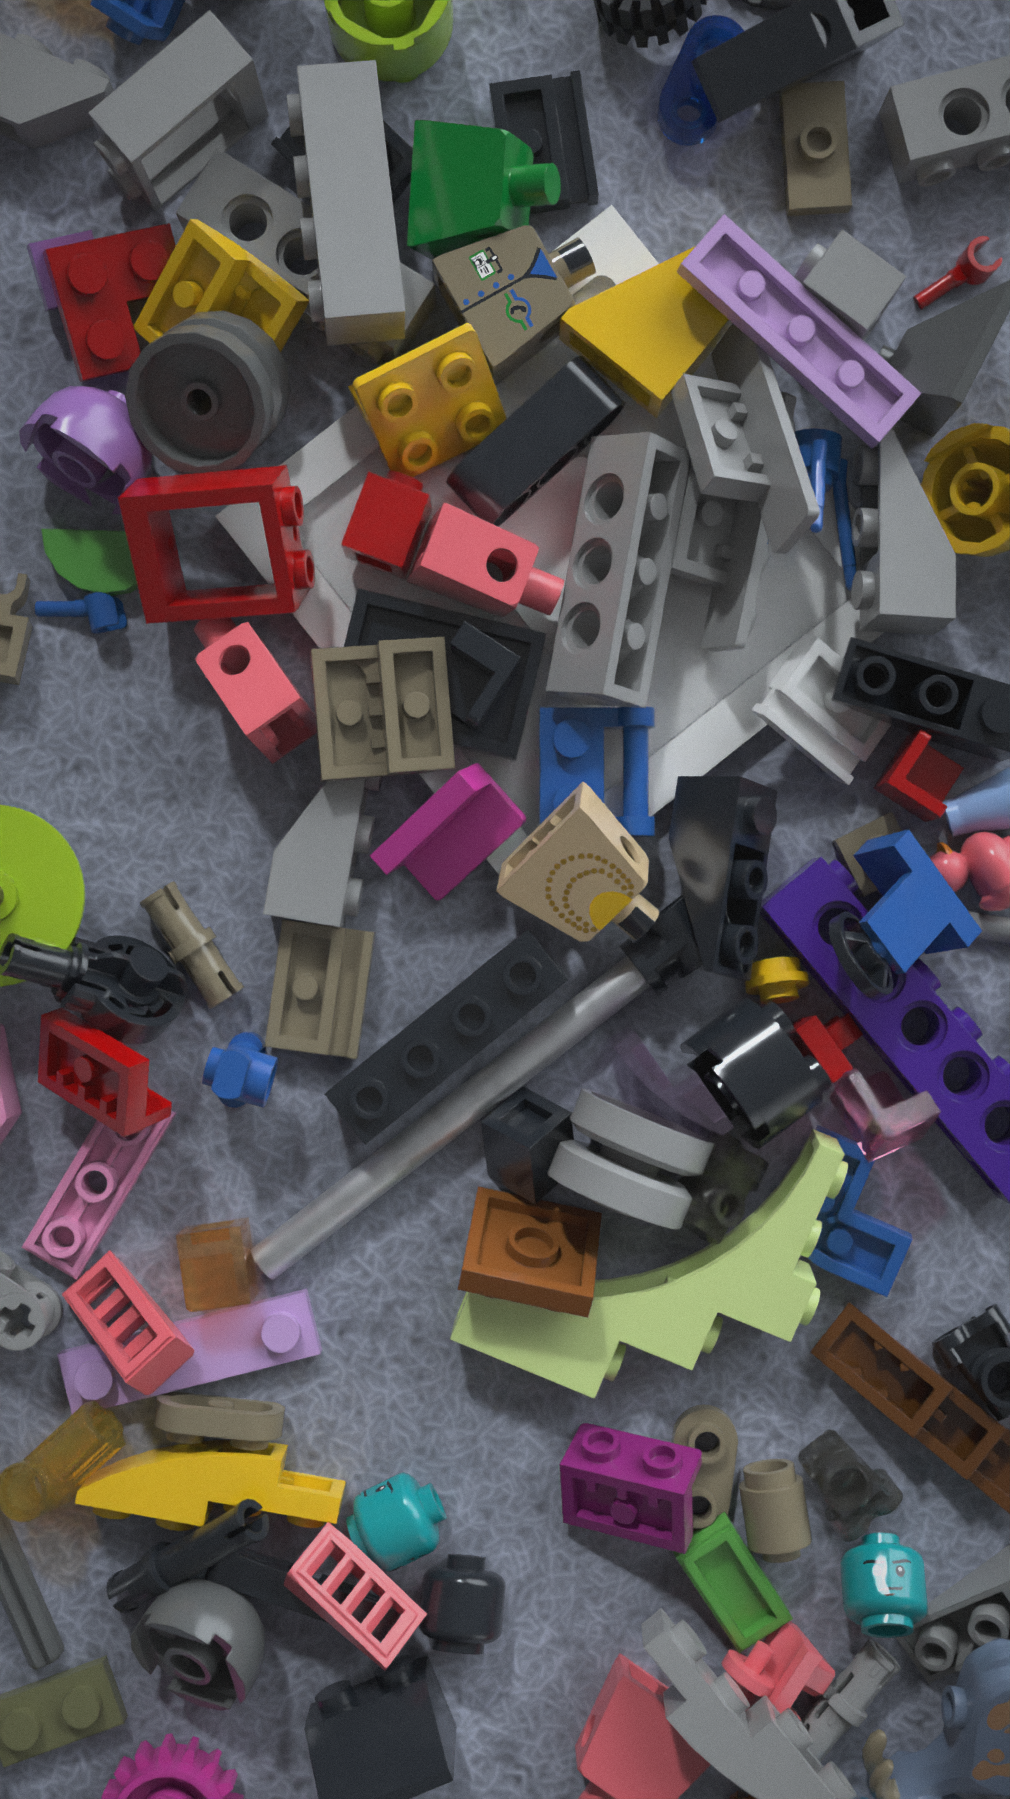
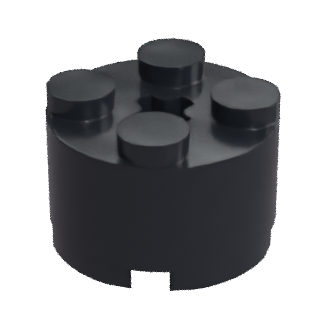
[680,998,832,1149]

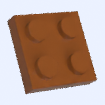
[457,1186,602,1318]

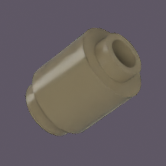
[739,1459,812,1563]

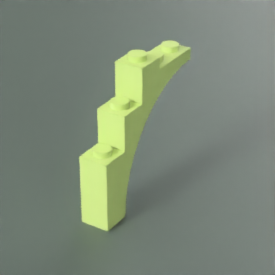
[450,1129,848,1399]

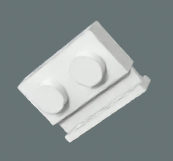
[751,634,891,785]

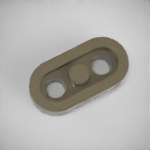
[154,1392,285,1450]
[671,1404,738,1531]

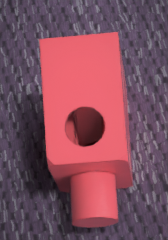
[407,502,564,617]
[194,617,317,764]
[575,1653,711,1799]

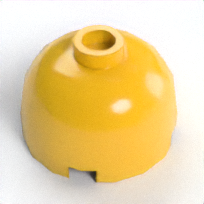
[920,423,1010,557]

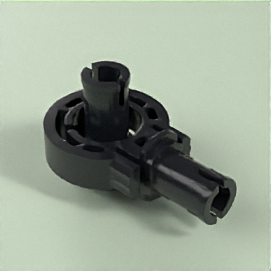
[0,933,188,1044]

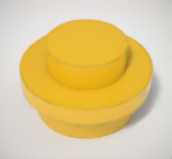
[745,957,810,1005]

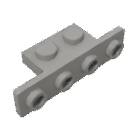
[671,323,820,554]
[670,392,797,652]

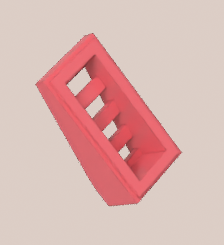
[62,1250,194,1395]
[283,1522,427,1671]

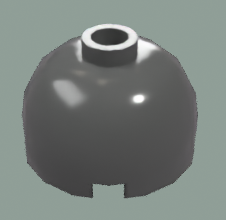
[130,1578,265,1711]

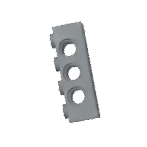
[879,55,1010,187]
[176,148,437,364]
[546,432,691,708]

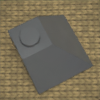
[878,280,1010,437]

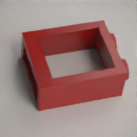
[118,465,315,624]

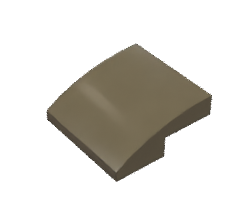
[310,637,455,782]

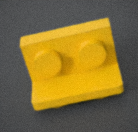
[348,323,507,477]

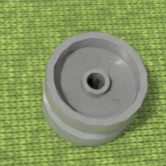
[548,1088,715,1229]

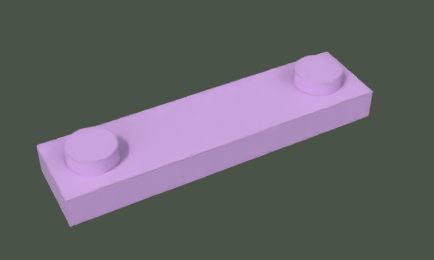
[677,214,921,448]
[57,1288,322,1417]

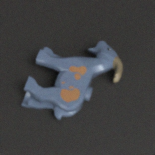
[862,1637,1010,1799]

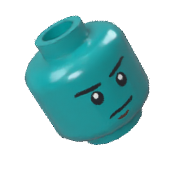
[346,1472,447,1572]
[840,1532,928,1638]

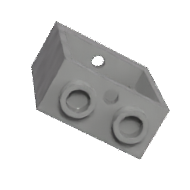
[88,10,269,212]

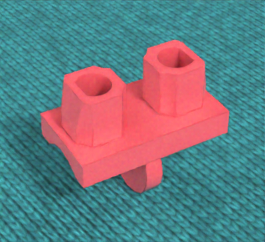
[721,1621,835,1721]

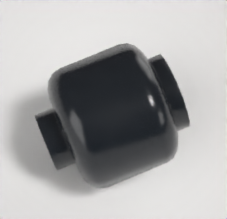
[419,1554,506,1655]

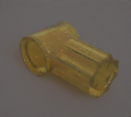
[0,1401,126,1522]

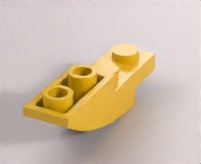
[75,1440,346,1531]

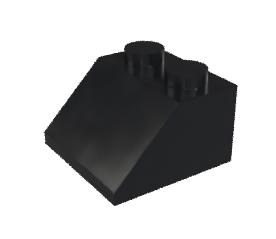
[304,1655,457,1799]

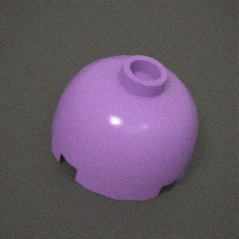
[19,386,153,514]

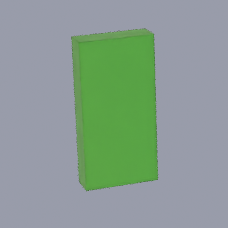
[673,1512,793,1653]

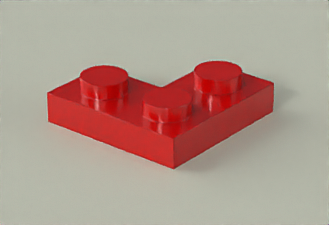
[43,223,176,382]

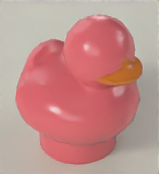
[929,831,1010,911]

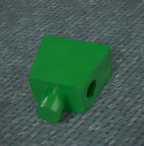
[407,120,561,260]

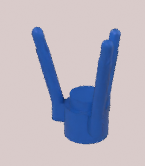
[767,428,857,591]

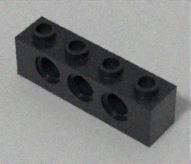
[324,929,568,1145]

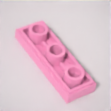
[21,1110,177,1280]

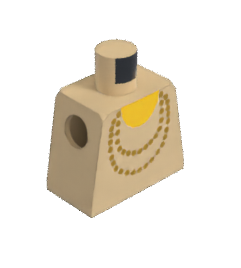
[496,782,659,942]

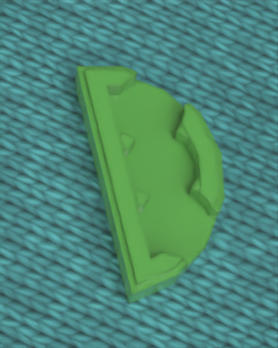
[41,529,138,596]

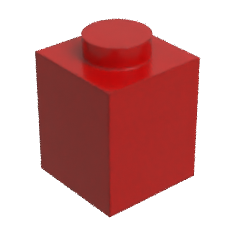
[341,470,432,580]

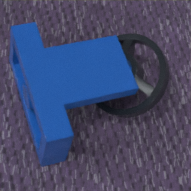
[829,829,982,1000]

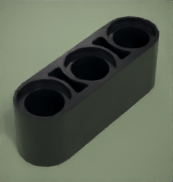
[446,355,626,527]

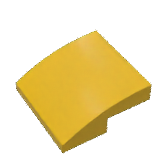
[134,219,309,352]

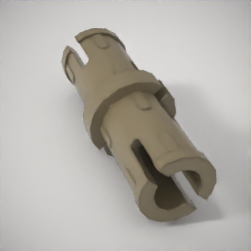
[139,881,244,1010]

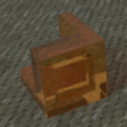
[176,1217,259,1312]

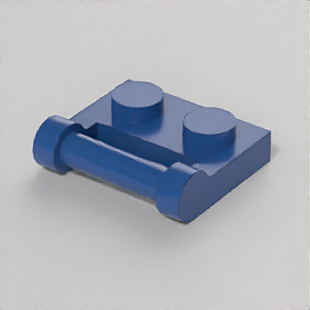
[539,706,655,837]

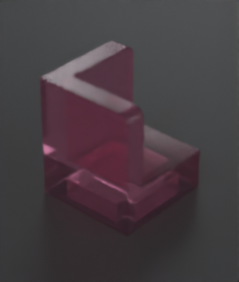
[829,1068,941,1163]

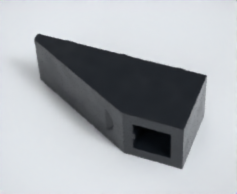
[691,0,905,123]
[831,637,1010,762]
[669,776,777,981]

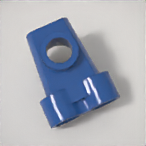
[202,1032,278,1108]

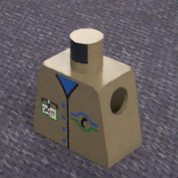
[432,225,596,385]

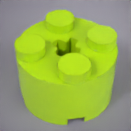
[324,0,453,83]

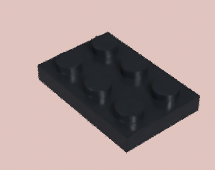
[344,588,547,761]

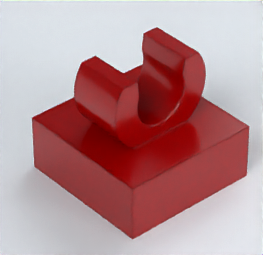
[789,1013,863,1083]

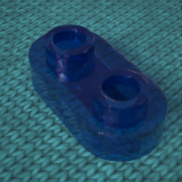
[657,15,744,146]

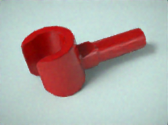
[913,236,1003,310]

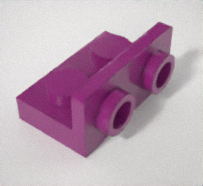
[559,1423,702,1554]

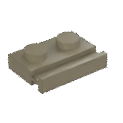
[265,920,376,1059]

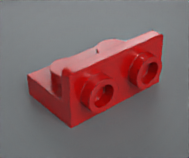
[38,1008,172,1137]

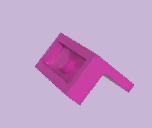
[370,762,526,900]

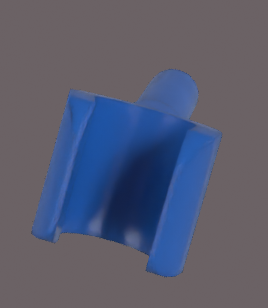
[35,592,127,634]

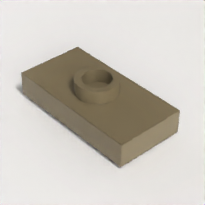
[779,81,852,216]

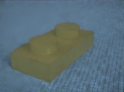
[0,1655,128,1768]

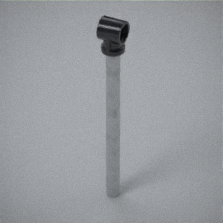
[251,894,703,1280]

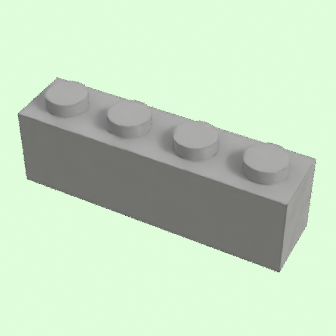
[286,60,405,346]

